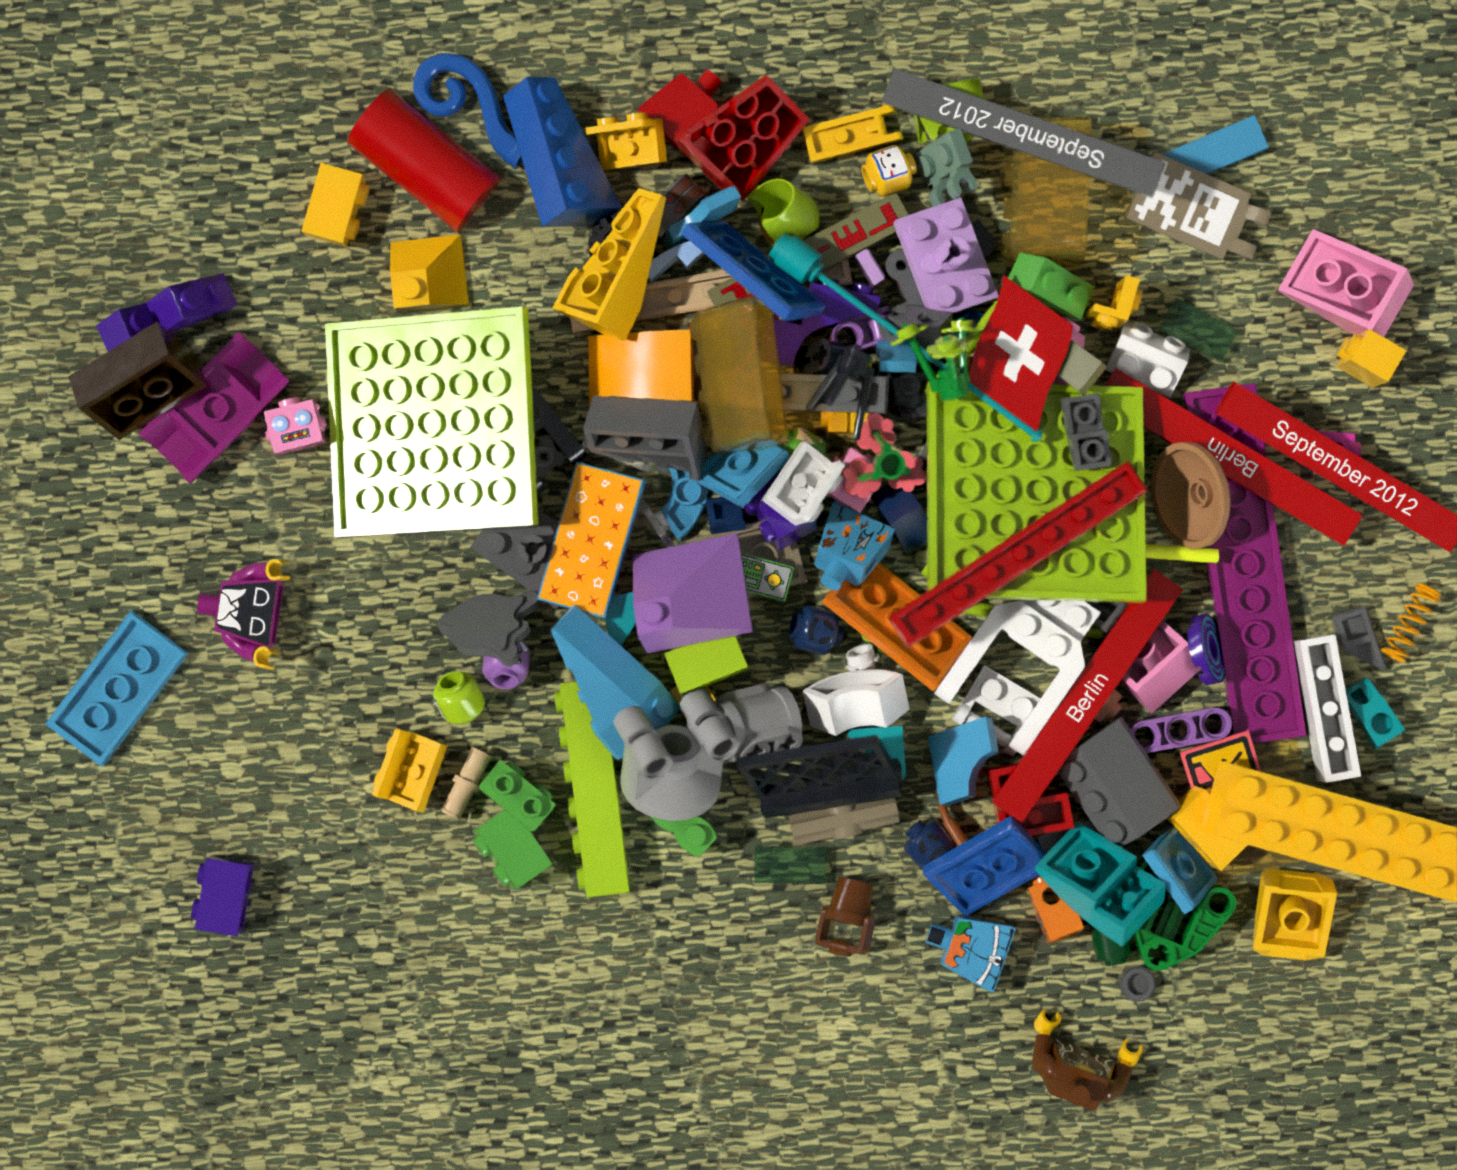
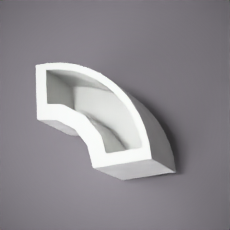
[803,669,910,736]

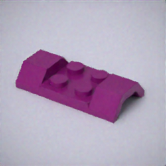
[139,332,290,484]

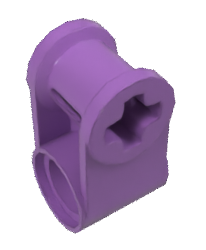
[829,306,891,351]

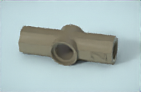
[788,798,900,845]

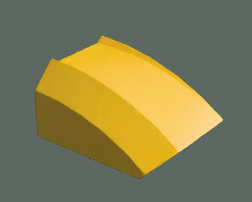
[1253,867,1337,960]

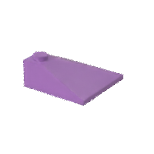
[633,533,753,653]

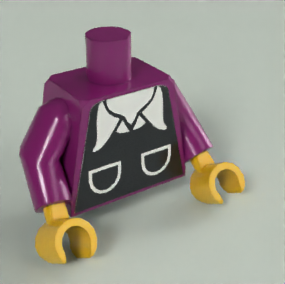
[197,559,290,670]

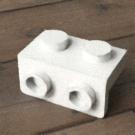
[1105,321,1190,397]
[762,441,845,526]

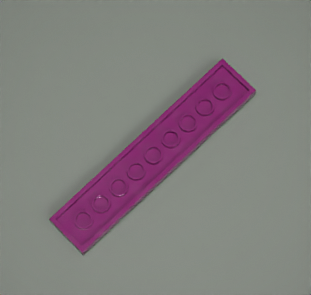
[1183,383,1306,743]

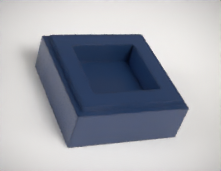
[705,497,746,534]

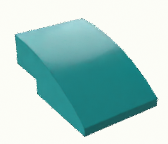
[1035,822,1166,947]

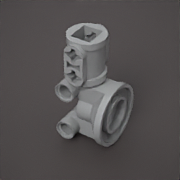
[614,684,803,821]

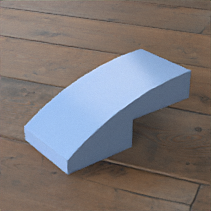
[648,241,705,282]

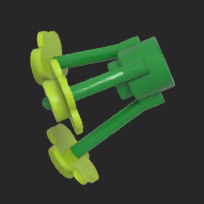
[890,317,982,401]

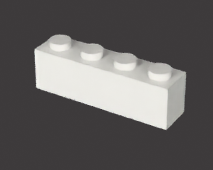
[1293,634,1361,783]

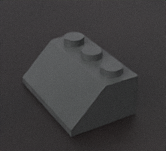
[1058,716,1182,847]

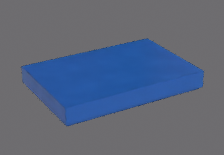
[923,816,1047,916]

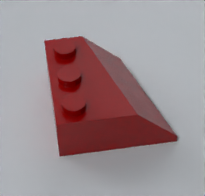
[676,75,810,202]

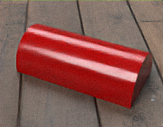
[347,88,503,233]

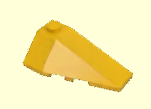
[553,188,666,342]

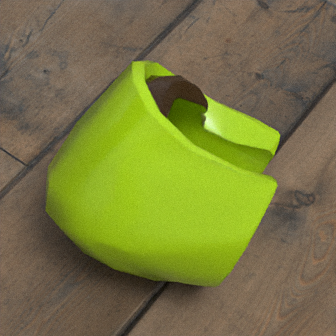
[746,178,820,246]

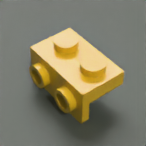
[585,112,667,170]
[1085,275,1143,331]
[372,728,448,813]

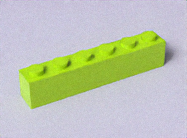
[554,681,630,898]

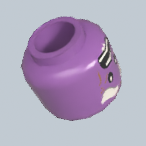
[482,641,530,689]

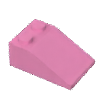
[1278,229,1414,337]

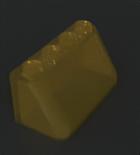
[1001,116,1091,267]
[690,296,789,454]

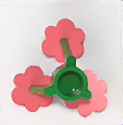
[842,413,927,499]

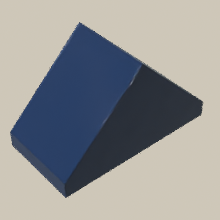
[871,484,927,556]

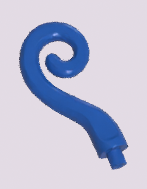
[413,53,524,169]

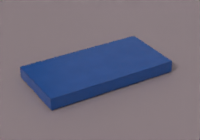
[681,220,826,321]

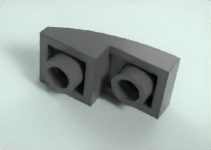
[1060,393,1112,471]

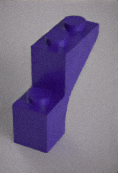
[96,273,238,352]
[757,277,881,367]

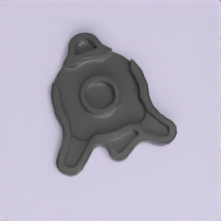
[437,591,541,667]

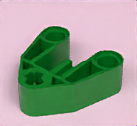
[1133,857,1236,971]

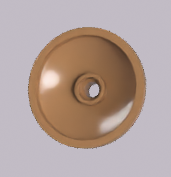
[1151,441,1231,549]

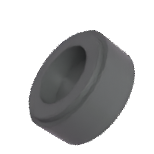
[1119,965,1156,1002]

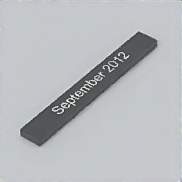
[881,68,1166,199]

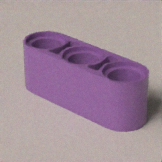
[1128,707,1232,753]

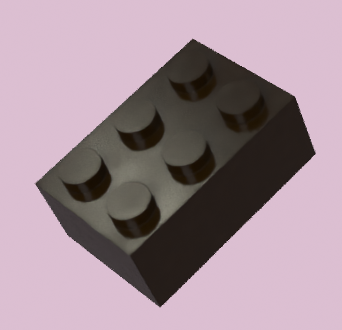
[68,321,207,440]

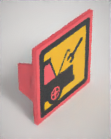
[1180,730,1261,790]

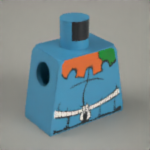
[925,915,1016,993]

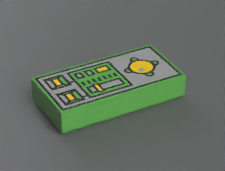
[741,553,794,602]

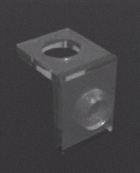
[631,499,675,547]

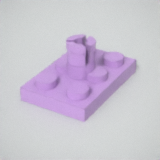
[893,198,999,315]

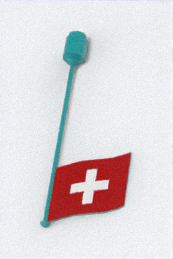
[769,233,1073,442]

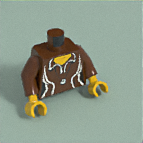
[1032,1008,1143,1110]

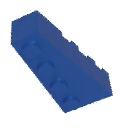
[503,77,622,227]

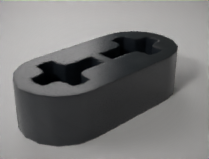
[793,339,845,375]

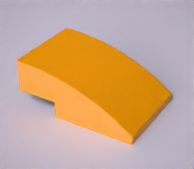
[588,330,694,407]

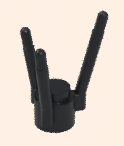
[806,346,875,441]

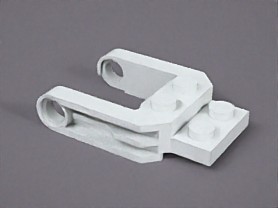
[935,600,1101,755]

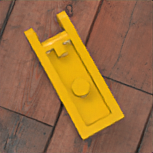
[802,106,904,164]

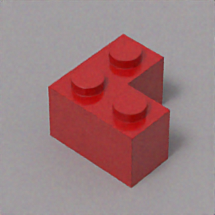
[986,762,1074,836]

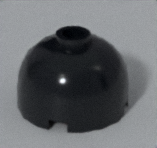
[874,360,938,424]

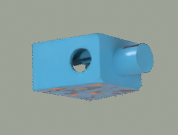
[814,502,895,590]

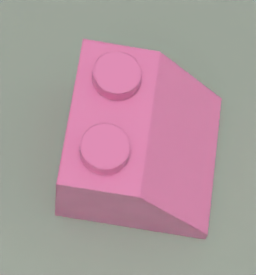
[1120,620,1201,714]

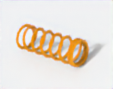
[1381,583,1442,663]

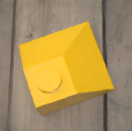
[390,234,469,313]

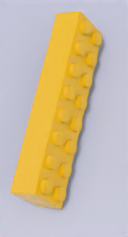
[1200,761,1457,903]

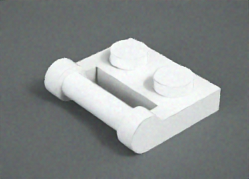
[951,665,1040,757]

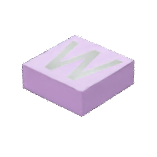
[854,249,885,288]

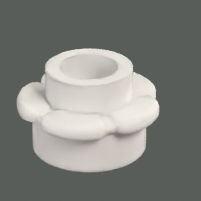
[846,644,880,671]

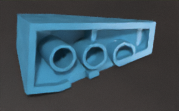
[551,605,681,759]

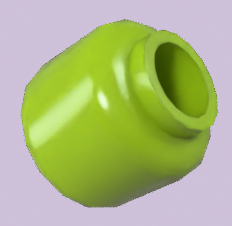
[433,671,485,724]

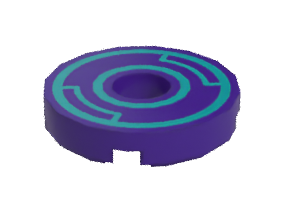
[1188,614,1225,685]

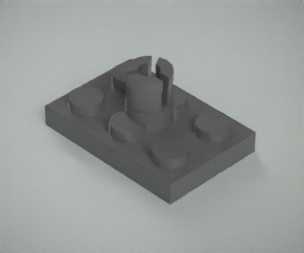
[470,508,560,610]

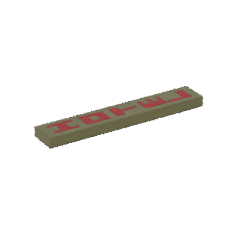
[707,192,909,324]

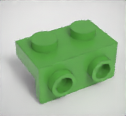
[479,759,556,832]

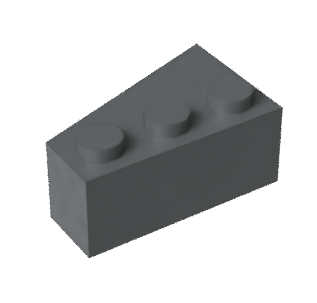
[583,396,708,481]

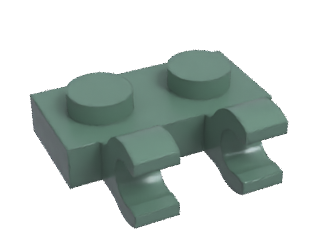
[915,128,977,207]

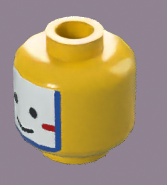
[861,145,917,197]

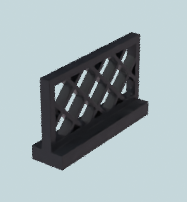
[737,735,902,818]

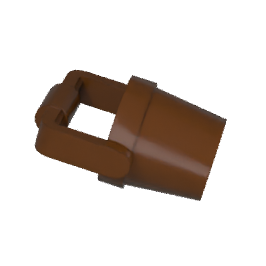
[815,877,876,957]

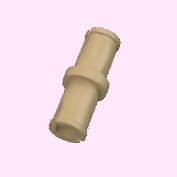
[440,747,492,821]

